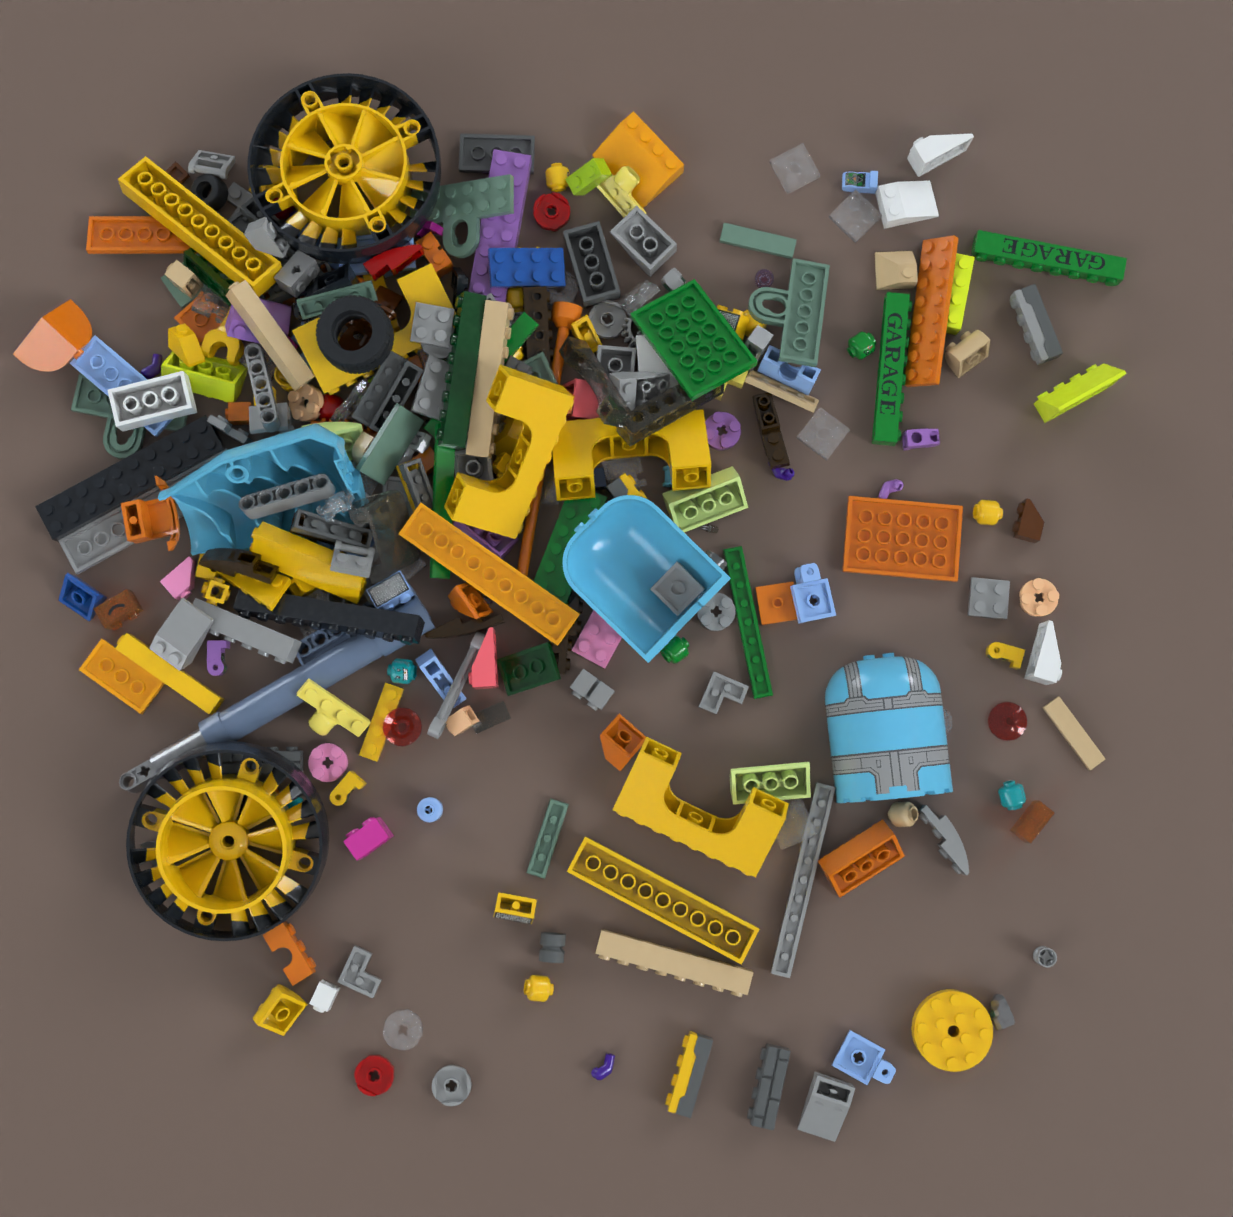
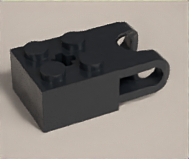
[294,263,360,321]

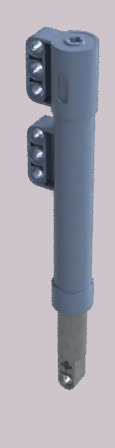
[119,584,436,793]

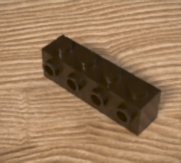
[522,286,553,364]

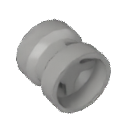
[1033,946,1057,968]

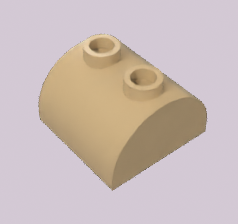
[945,330,990,378]

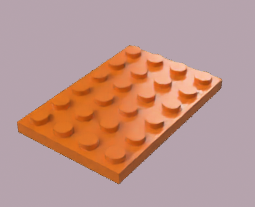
[842,496,963,582]

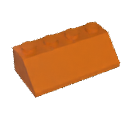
[818,819,905,898]

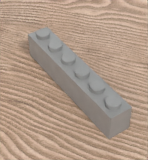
[193,598,302,664]

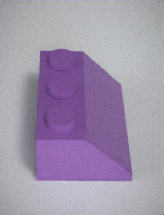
[225,298,291,344]
[453,521,519,560]

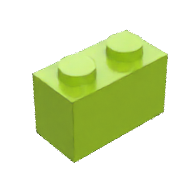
[565,158,612,195]

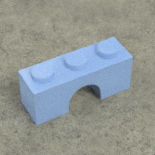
[757,345,821,395]

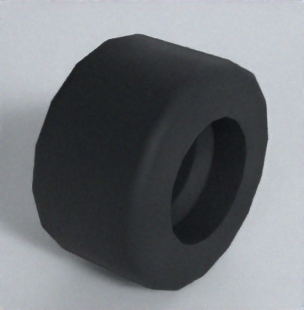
[191,174,228,211]

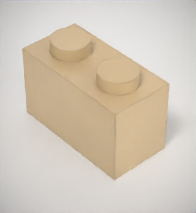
[164,260,204,299]

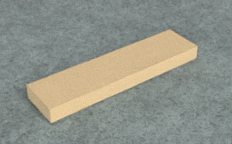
[744,370,819,413]
[1042,696,1105,770]

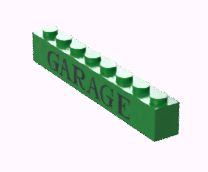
[971,230,1127,286]
[872,292,912,446]

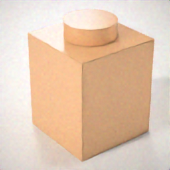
[446,705,479,736]

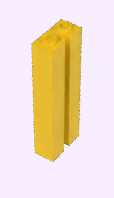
[249,521,367,604]

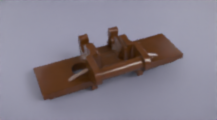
[338,285,403,351]

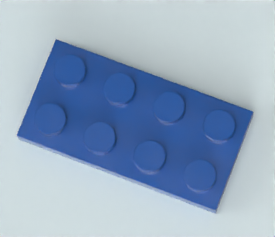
[488,248,566,288]

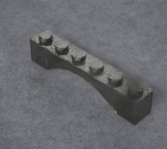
[559,336,632,428]

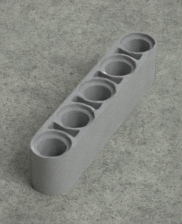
[244,343,281,433]
[239,474,336,519]

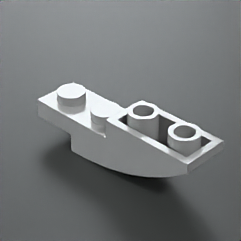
[918,805,969,875]

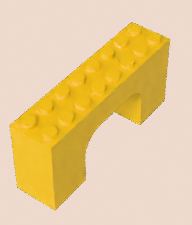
[292,263,456,395]
[444,364,574,539]
[552,409,711,501]
[613,737,789,878]

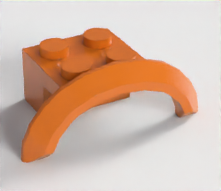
[121,476,180,551]

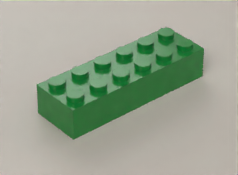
[534,493,607,605]

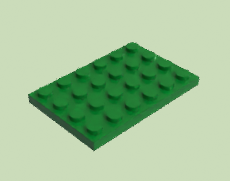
[630,279,758,401]

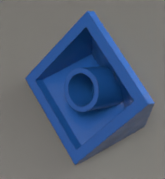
[58,573,107,621]

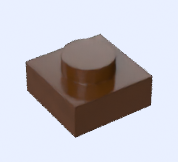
[165,161,190,184]

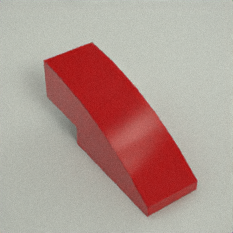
[363,244,425,281]

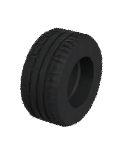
[316,295,394,374]

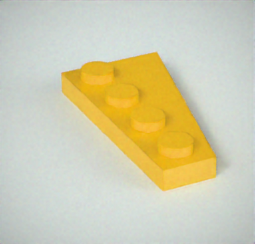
[216,571,292,611]

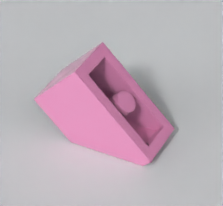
[160,556,196,601]

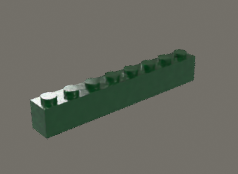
[436,291,487,450]

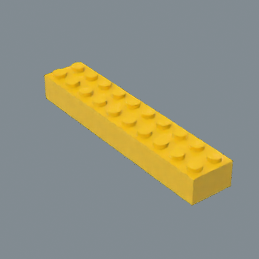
[118,156,282,297]
[567,836,760,965]

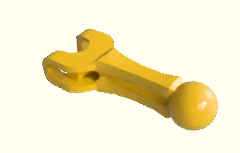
[201,309,245,366]

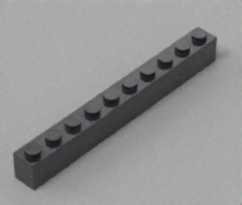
[233,588,425,645]

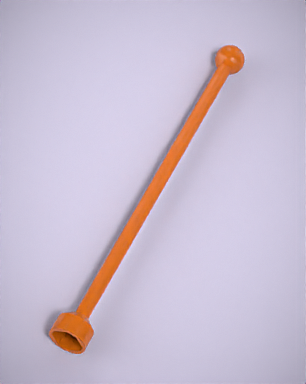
[517,301,583,576]

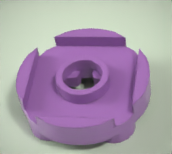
[705,412,741,450]

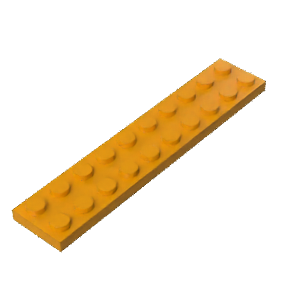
[399,502,580,646]

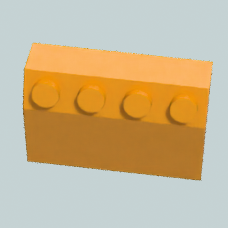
[592,111,684,208]

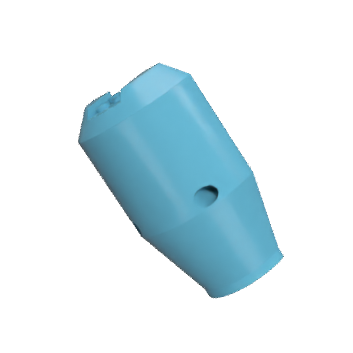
[158,424,366,556]

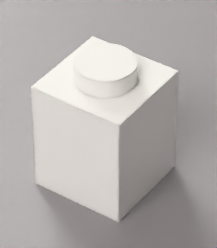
[309,980,340,1013]

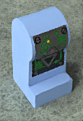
[842,171,878,194]

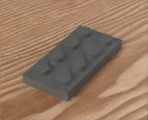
[459,134,535,174]

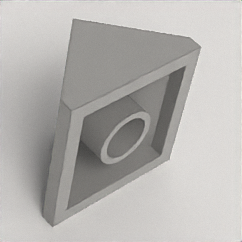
[249,402,293,434]
[454,449,494,481]

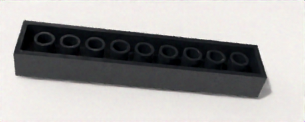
[35,415,226,542]

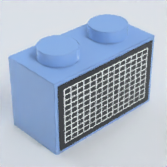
[366,571,415,611]

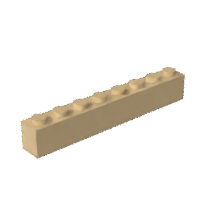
[466,300,514,459]
[595,929,754,997]

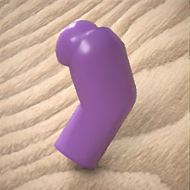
[877,479,904,499]

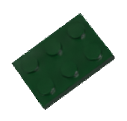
[497,642,561,696]

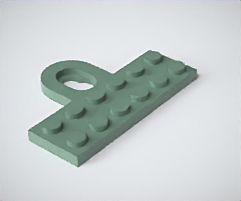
[410,174,514,258]
[748,258,830,367]
[71,374,188,459]

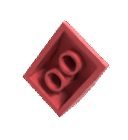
[468,627,499,689]

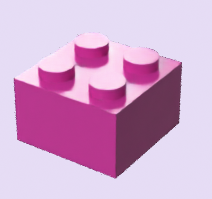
[343,817,394,861]

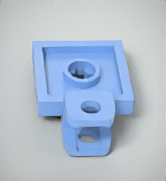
[790,563,836,623]
[832,1030,896,1085]

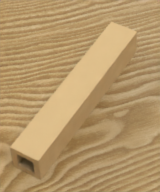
[226,280,315,391]

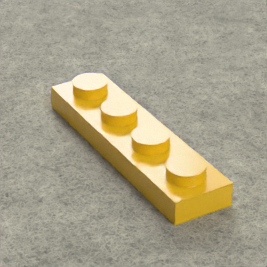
[359,682,404,762]

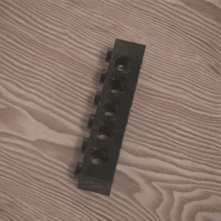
[616,384,724,446]

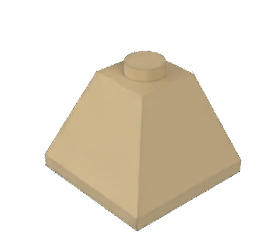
[874,251,918,290]

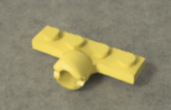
[597,166,647,218]
[297,678,371,737]

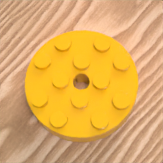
[911,989,993,1072]

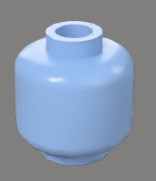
[417,797,443,823]

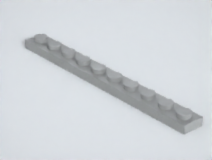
[770,782,836,978]

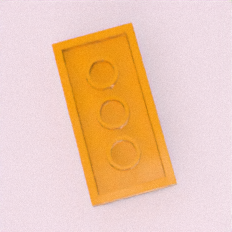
[79,638,165,714]

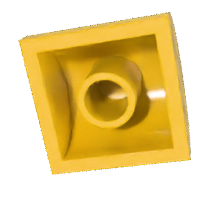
[253,984,307,1036]

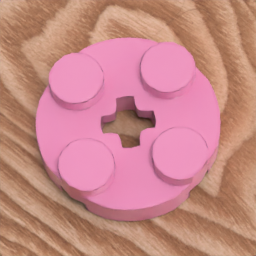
[308,743,348,782]

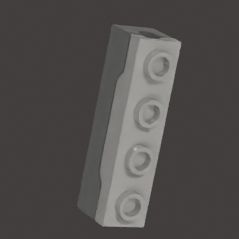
[1010,284,1063,365]

